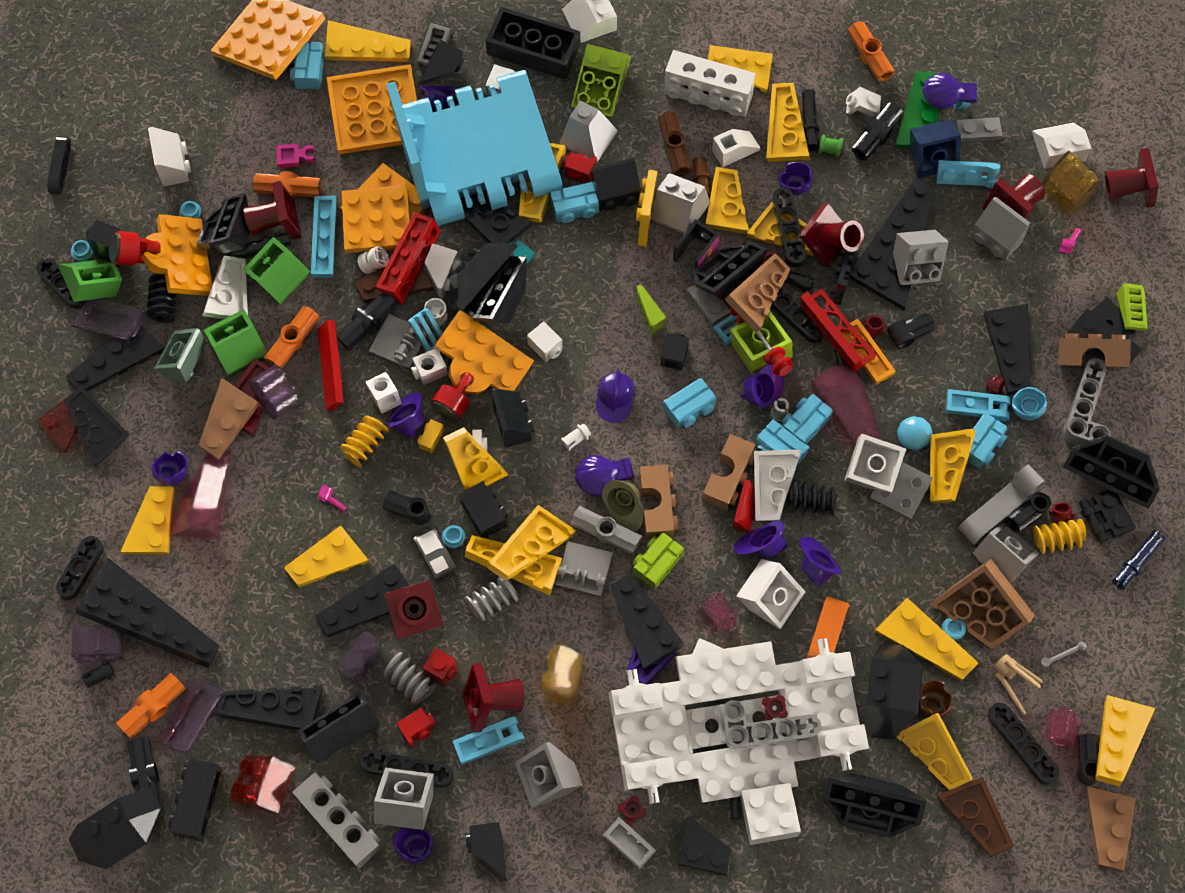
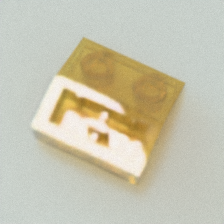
[1042,151,1100,215]
[541,643,584,707]

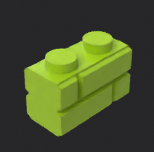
[632,533,684,590]

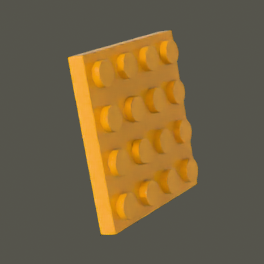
[211,0,325,80]
[327,64,417,155]

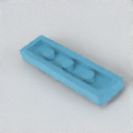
[311,196,337,278]

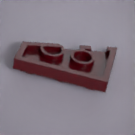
[235,359,275,437]

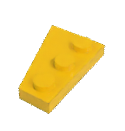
[930,429,976,503]

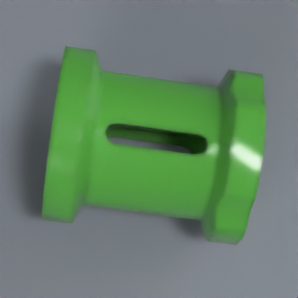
[818,134,843,158]

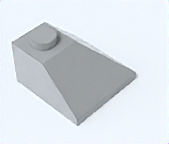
[559,101,618,163]
[515,742,583,808]

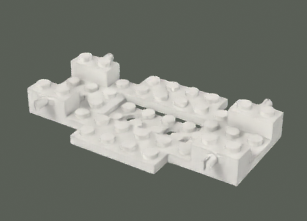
[608,638,869,804]

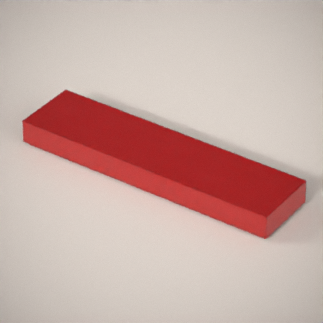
[317,320,344,411]

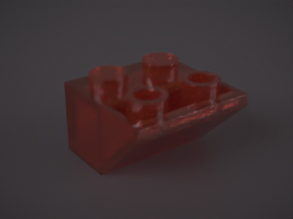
[229,755,295,814]

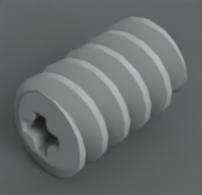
[464,577,518,621]
[384,652,437,705]

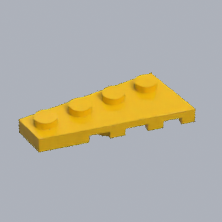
[325,20,411,62]
[766,83,810,162]
[519,143,566,223]
[1095,695,1155,787]

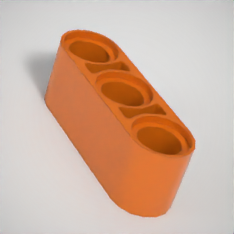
[806,596,849,659]

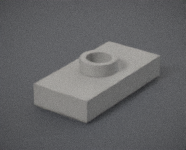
[602,817,656,870]

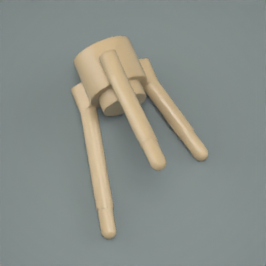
[994,654,1042,716]

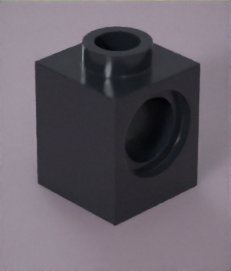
[660,333,689,371]

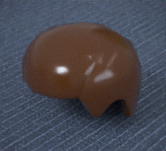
[919,679,952,718]

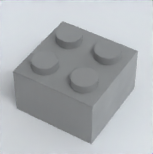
[374,768,434,830]

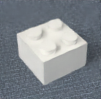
[740,783,801,845]

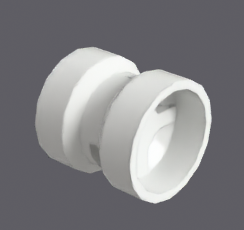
[358,246,389,274]
[424,298,448,327]

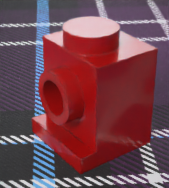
[562,152,597,183]
[397,708,437,748]

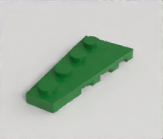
[895,71,938,149]

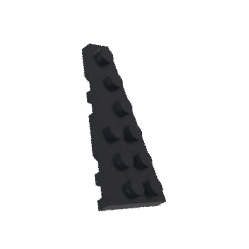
[75,558,219,668]

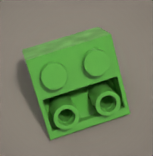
[243,237,311,305]
[59,259,122,302]
[204,309,267,376]

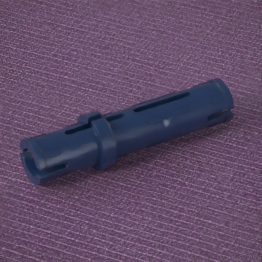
[1112,530,1165,590]

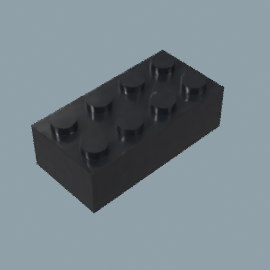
[486,7,581,79]

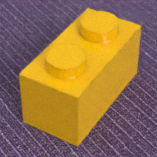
[417,419,445,453]

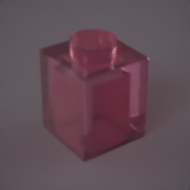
[700,591,737,633]
[1045,707,1081,747]

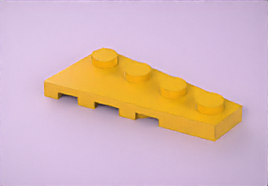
[487,505,576,581]
[465,535,562,596]
[874,598,978,681]

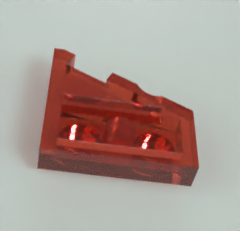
[36,392,78,453]

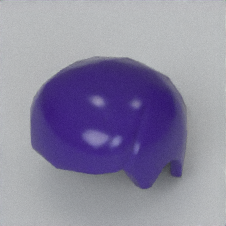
[779,162,812,196]
[151,451,188,485]
[393,827,434,864]

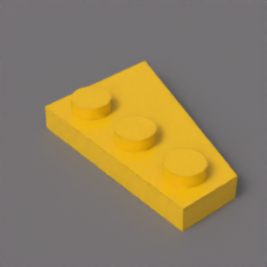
[708,45,773,94]
[705,167,749,234]
[636,170,657,247]
[746,202,814,256]
[443,428,508,491]
[121,486,174,555]
[284,526,369,587]
[897,713,973,790]

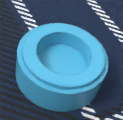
[941,618,966,641]

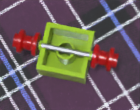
[730,307,793,376]

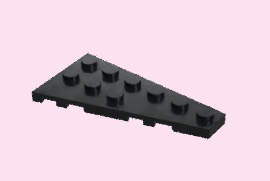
[848,177,935,311]

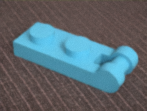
[936,160,1000,188]
[945,389,1011,422]
[453,717,525,765]

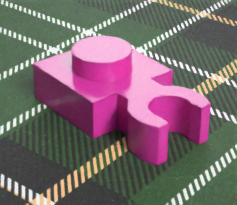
[277,144,315,168]

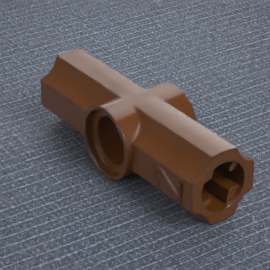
[658,111,692,177]

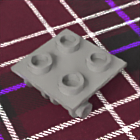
[369,314,427,368]
[870,462,933,519]
[555,541,613,596]

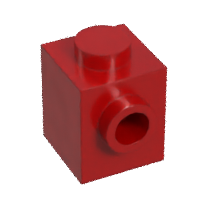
[422,648,458,687]

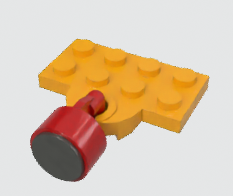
[109,214,213,296]
[431,310,534,421]

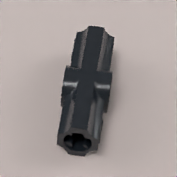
[852,103,904,161]
[337,292,398,350]
[128,736,160,802]

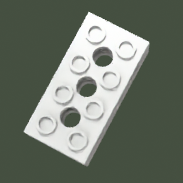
[664,50,756,117]

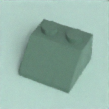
[154,328,206,383]

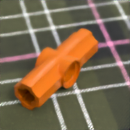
[847,21,895,82]
[253,171,321,199]
[264,306,320,370]
[116,673,186,739]

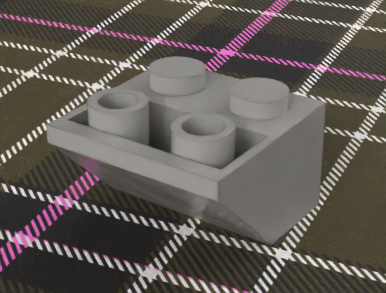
[893,230,949,285]

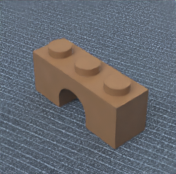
[1058,333,1131,367]
[702,434,756,511]
[639,465,678,540]

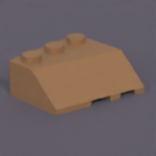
[930,559,1035,649]

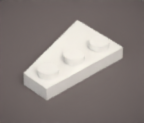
[202,255,248,319]
[754,450,801,521]

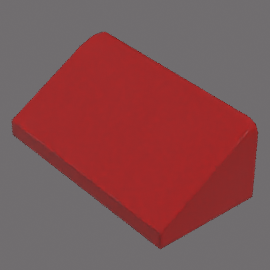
[733,480,755,533]

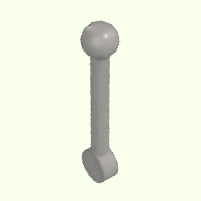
[1041,642,1086,668]

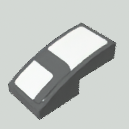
[414,528,457,580]

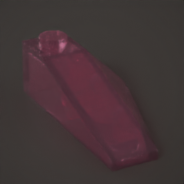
[811,363,882,446]
[171,451,231,539]

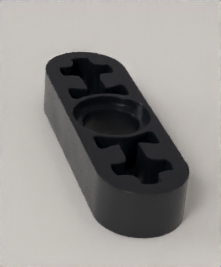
[47,136,71,194]
[36,258,87,309]
[56,536,104,600]

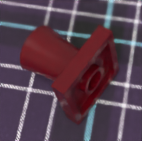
[1104,148,1159,208]
[982,174,1045,220]
[244,181,302,240]
[799,203,864,266]
[384,580,443,639]
[462,663,524,732]

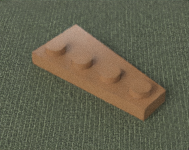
[725,253,790,332]

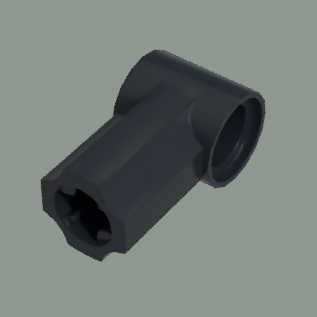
[887,312,936,350]
[382,490,430,525]
[1005,492,1051,534]
[1077,733,1100,786]

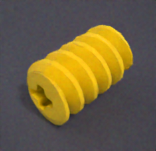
[340,416,389,467]
[1033,519,1086,554]

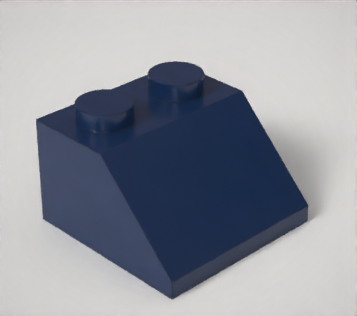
[910,119,961,178]

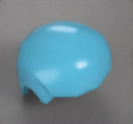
[1012,387,1047,421]
[897,416,933,451]

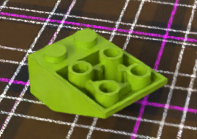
[571,44,631,117]

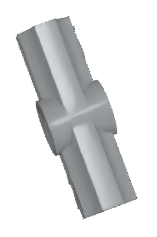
[570,506,642,555]

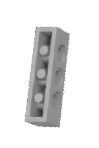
[292,772,381,869]

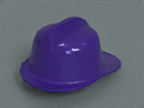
[420,85,461,112]
[740,365,785,408]
[596,371,635,423]
[387,393,424,438]
[734,521,788,558]
[800,537,841,586]

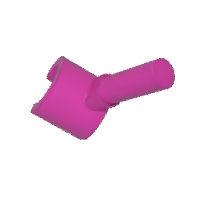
[1059,228,1081,254]
[319,485,347,512]

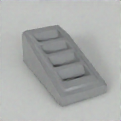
[417,23,452,66]

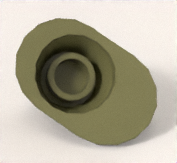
[602,480,644,532]

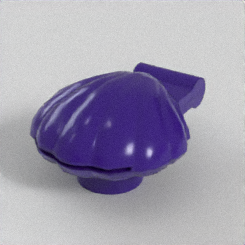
[922,73,977,109]
[575,455,634,496]

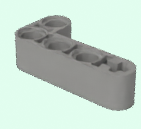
[1063,358,1110,446]
[958,464,1045,545]
[720,700,821,749]

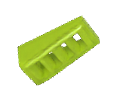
[1116,283,1148,331]
[636,285,666,335]

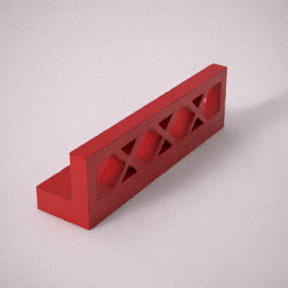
[375,212,441,306]
[800,288,876,372]

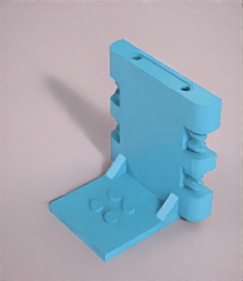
[386,70,563,226]

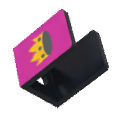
[673,219,720,269]

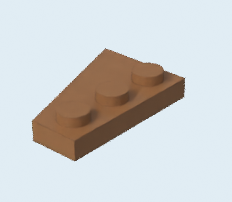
[199,378,260,460]
[1085,786,1136,872]

